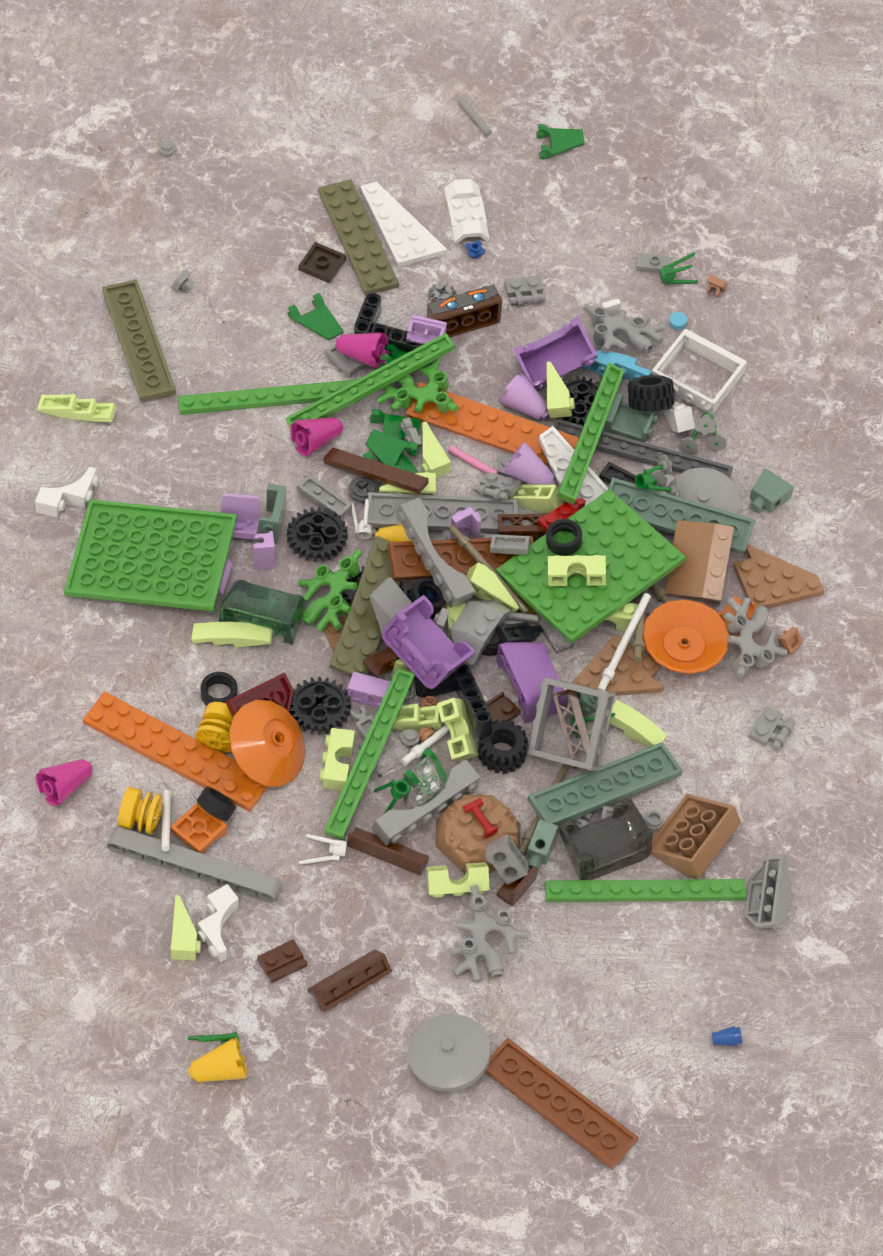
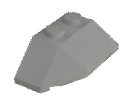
[449,600,511,667]
[744,855,792,929]

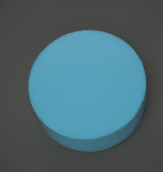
[669,312,687,330]

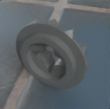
[349,476,378,503]

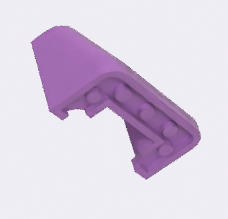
[513,317,598,391]
[382,595,476,689]
[496,642,568,723]

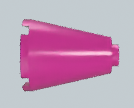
[335,333,388,369]
[290,417,343,456]
[36,759,93,806]

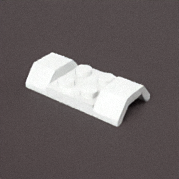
[444,179,490,244]

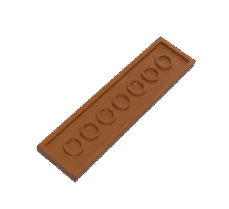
[387,536,534,580]
[485,1037,639,1170]

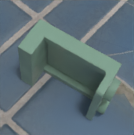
[603,393,659,443]
[259,483,286,544]

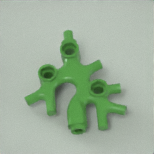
[376,358,459,413]
[298,549,363,632]

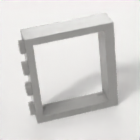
[528,677,616,771]

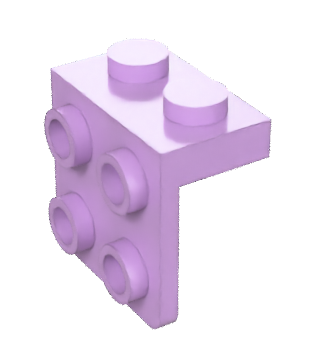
[221,493,260,539]

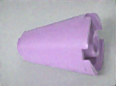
[498,373,549,421]
[502,442,555,485]

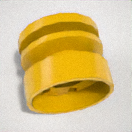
[195,702,233,753]
[118,786,163,835]

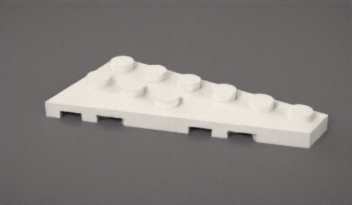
[360,182,447,267]
[538,426,608,506]

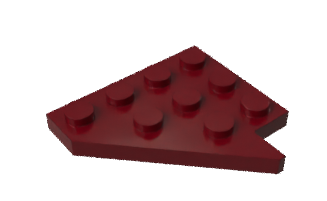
[225,672,294,740]

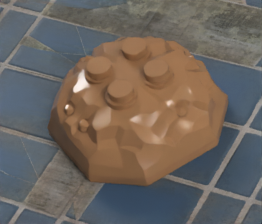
[435,793,521,874]

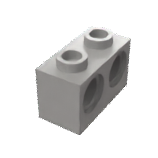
[485,834,529,884]

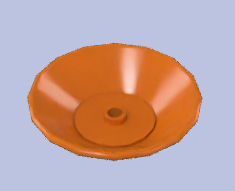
[643,599,729,674]
[229,700,306,787]

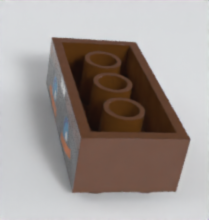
[426,284,502,338]

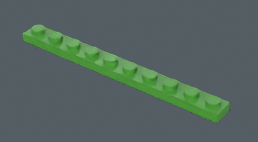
[285,333,455,427]
[557,363,625,504]
[178,379,358,415]
[324,668,415,840]
[545,879,747,902]

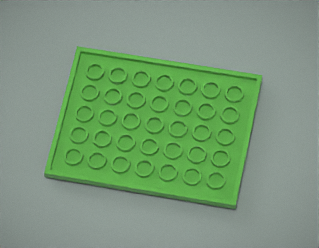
[496,489,686,644]
[64,499,237,612]

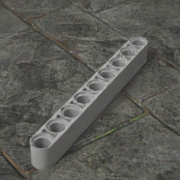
[106,827,281,903]

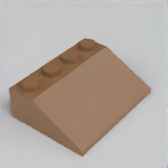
[665,520,734,604]
[645,794,741,879]

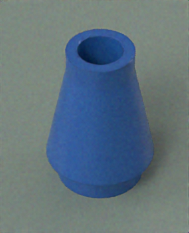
[712,1026,742,1046]

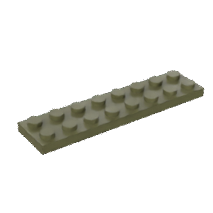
[318,179,399,296]
[102,279,176,402]
[329,536,401,677]

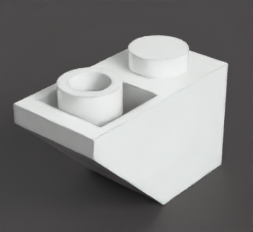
[662,401,695,433]

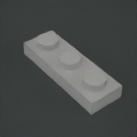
[297,474,352,518]

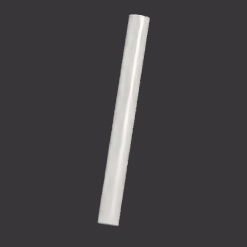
[161,790,171,851]

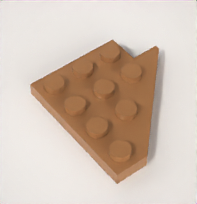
[733,545,824,608]
[571,634,664,696]

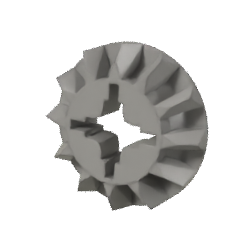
[428,282,456,302]

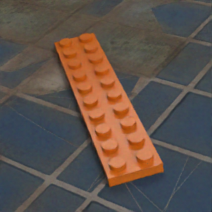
[406,382,579,467]
[83,691,269,812]

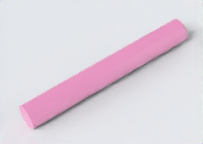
[448,446,498,474]

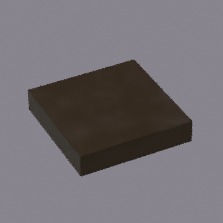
[298,242,346,284]

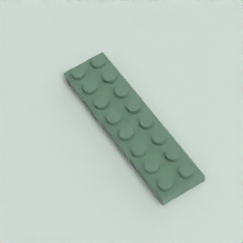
[608,477,755,555]
[527,742,683,826]

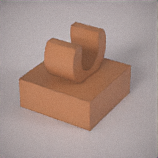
[706,275,728,297]
[777,626,803,654]

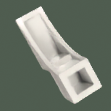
[35,467,99,518]
[197,884,239,963]

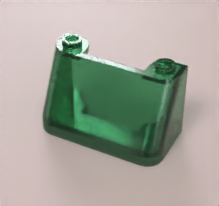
[219,580,307,645]

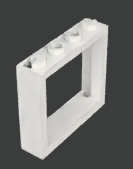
[651,329,747,415]

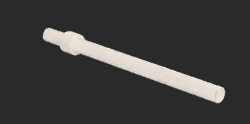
[597,593,651,691]
[401,695,488,766]

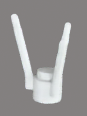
[351,499,376,539]
[298,834,346,865]

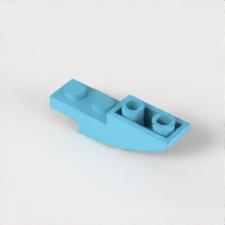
[582,351,651,381]

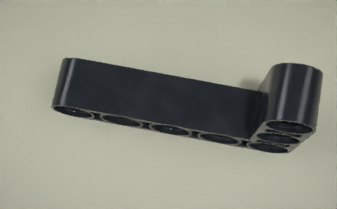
[354,293,422,352]
[415,664,492,737]

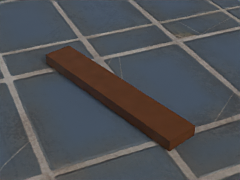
[323,448,429,494]

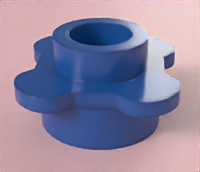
[465,241,485,258]

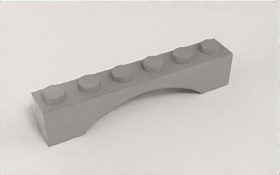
[396,497,475,608]
[371,760,481,846]

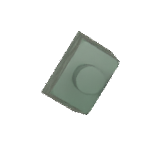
[750,468,794,512]
[527,819,558,869]

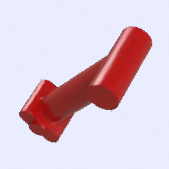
[462,798,498,839]

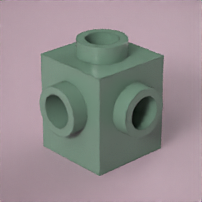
[568,685,598,717]

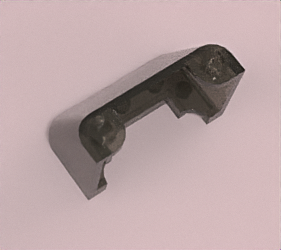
[559,799,653,880]

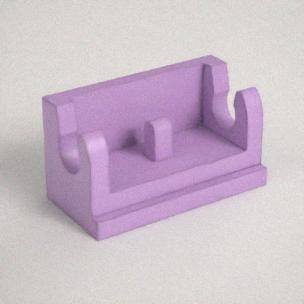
[406,315,447,345]
[253,531,275,570]
[347,672,391,708]

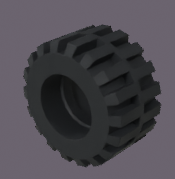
[627,375,674,412]
[478,720,528,774]

